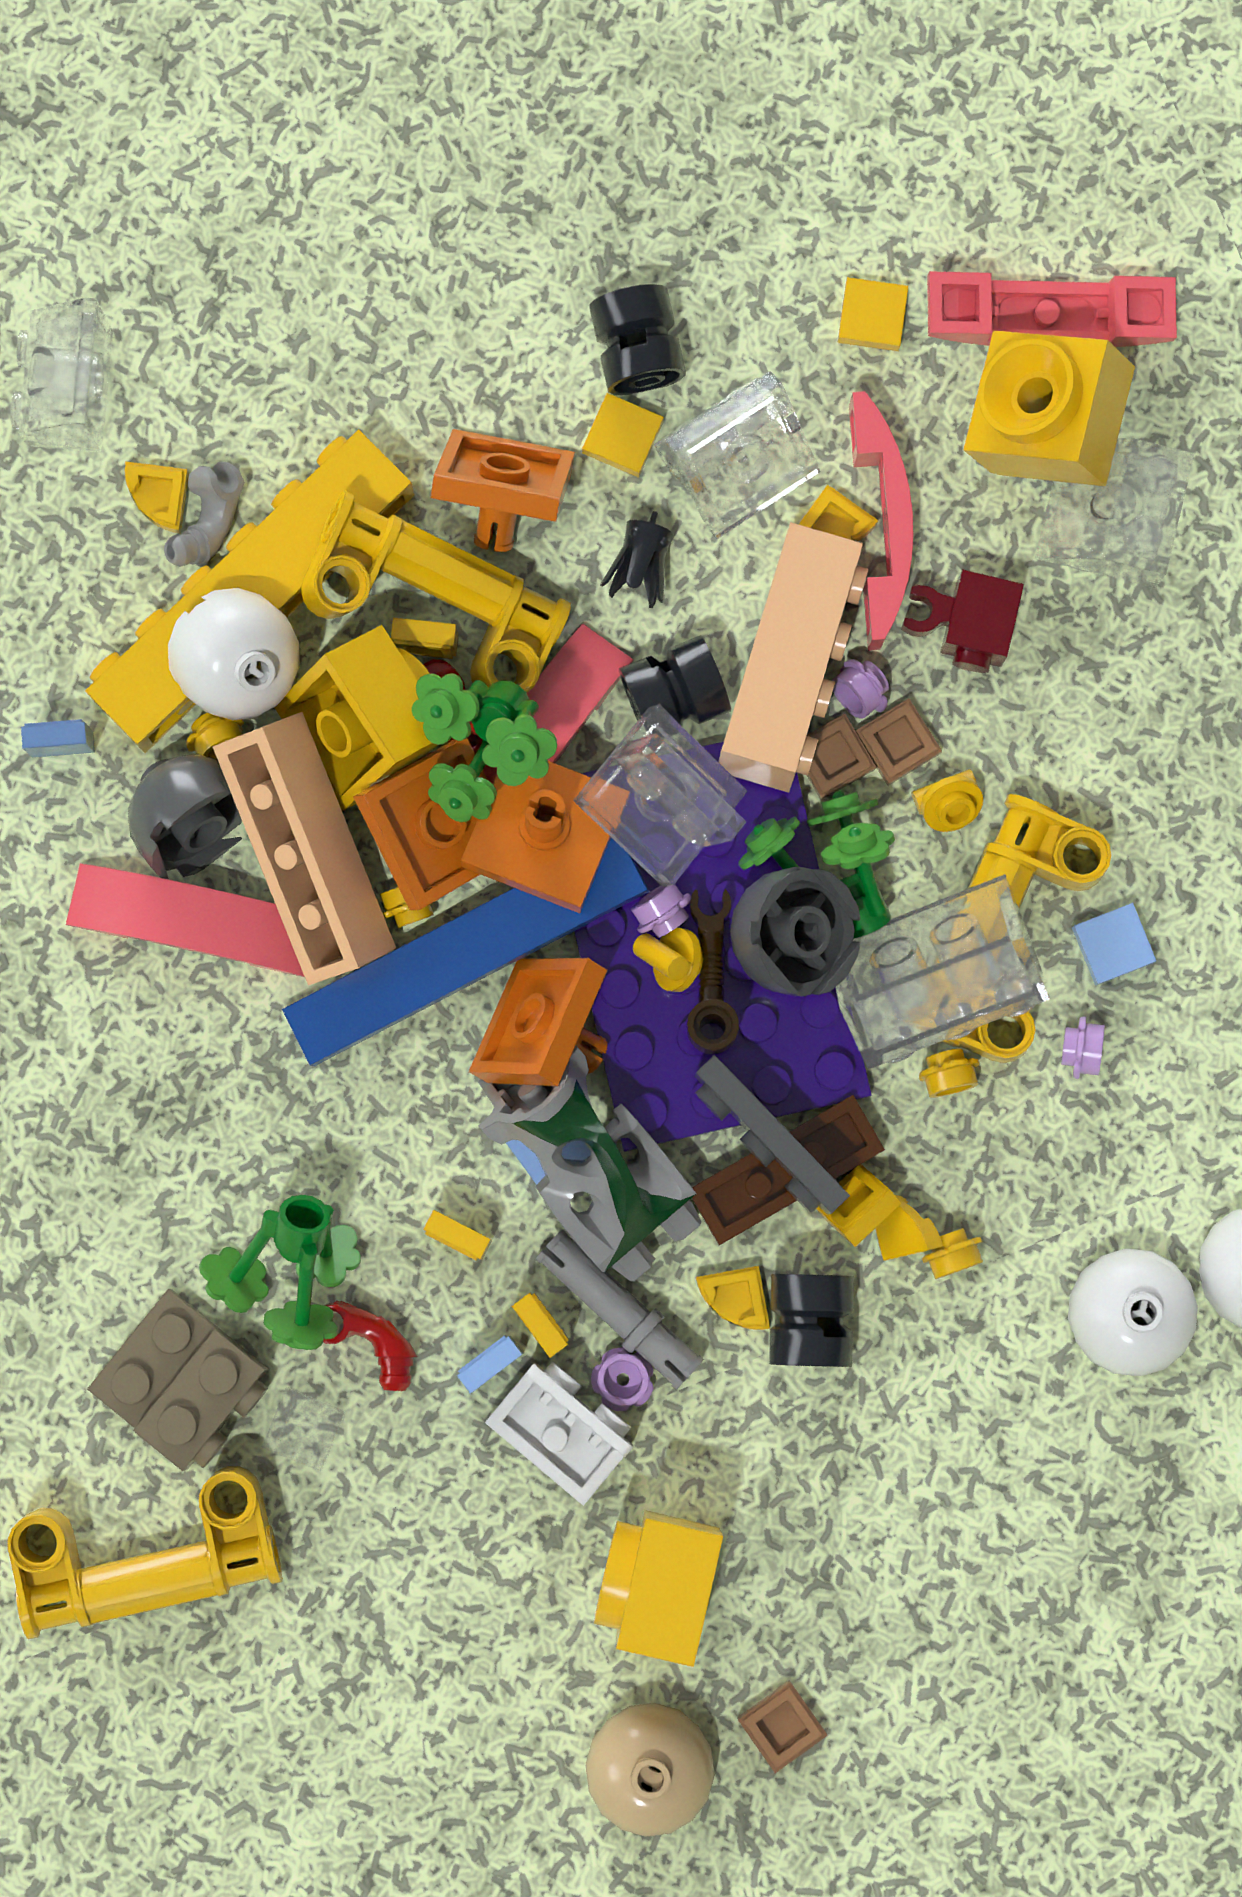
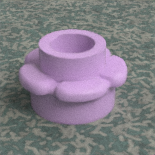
[832,659,889,719]
[631,881,691,938]
[1061,1017,1105,1079]
[591,1347,653,1411]

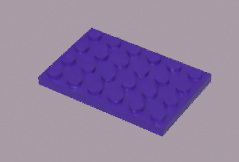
[574,742,872,1152]

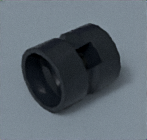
[589,284,686,395]
[619,635,731,745]
[769,1274,854,1367]

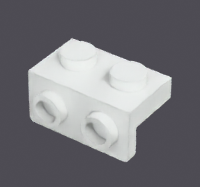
[485,1361,633,1506]

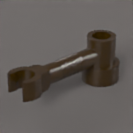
[687,889,739,1055]

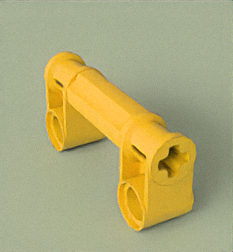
[301,490,571,692]
[907,794,1111,1063]
[8,1466,283,1639]

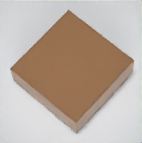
[856,699,942,786]
[806,714,876,800]
[737,1680,828,1773]

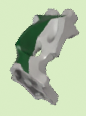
[478,1045,701,1281]

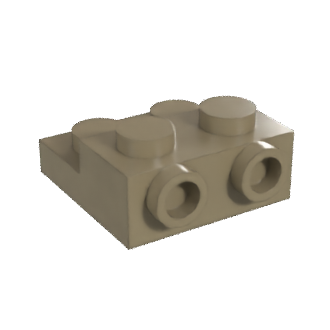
[87,1289,269,1471]

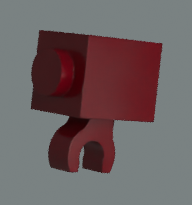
[901,569,1024,673]

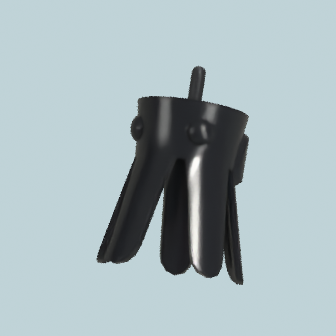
[600,511,674,608]

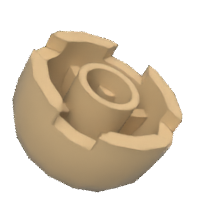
[586,1703,715,1837]

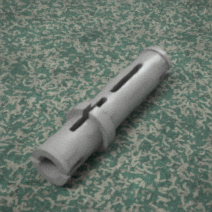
[535,1229,704,1390]

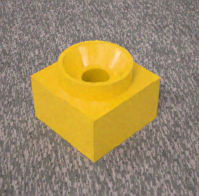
[963,331,1135,486]
[274,625,437,812]
[593,1510,723,1667]

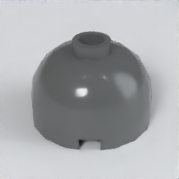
[128,754,242,879]
[730,867,860,997]

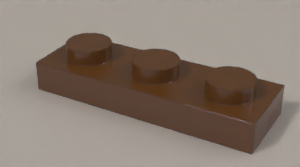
[691,1095,885,1246]

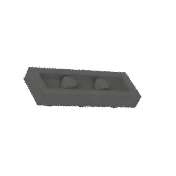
[694,1055,850,1215]

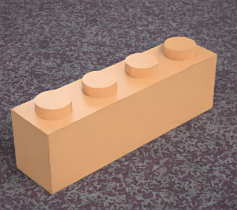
[716,522,868,793]
[213,712,396,985]

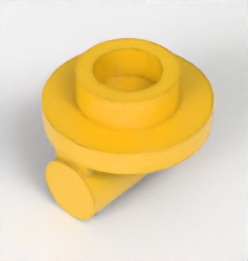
[911,769,983,832]
[633,928,703,992]

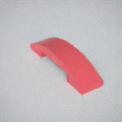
[927,271,1177,347]
[849,391,913,651]
[483,624,633,784]
[66,863,305,977]

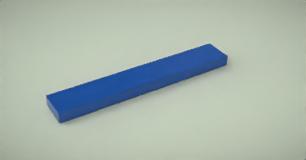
[282,833,650,1066]

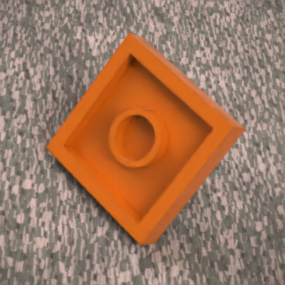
[431,429,575,552]
[353,738,487,910]
[461,761,628,913]
[469,958,608,1086]

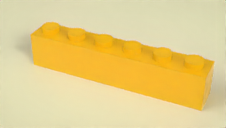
[85,429,415,753]

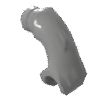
[164,461,244,567]

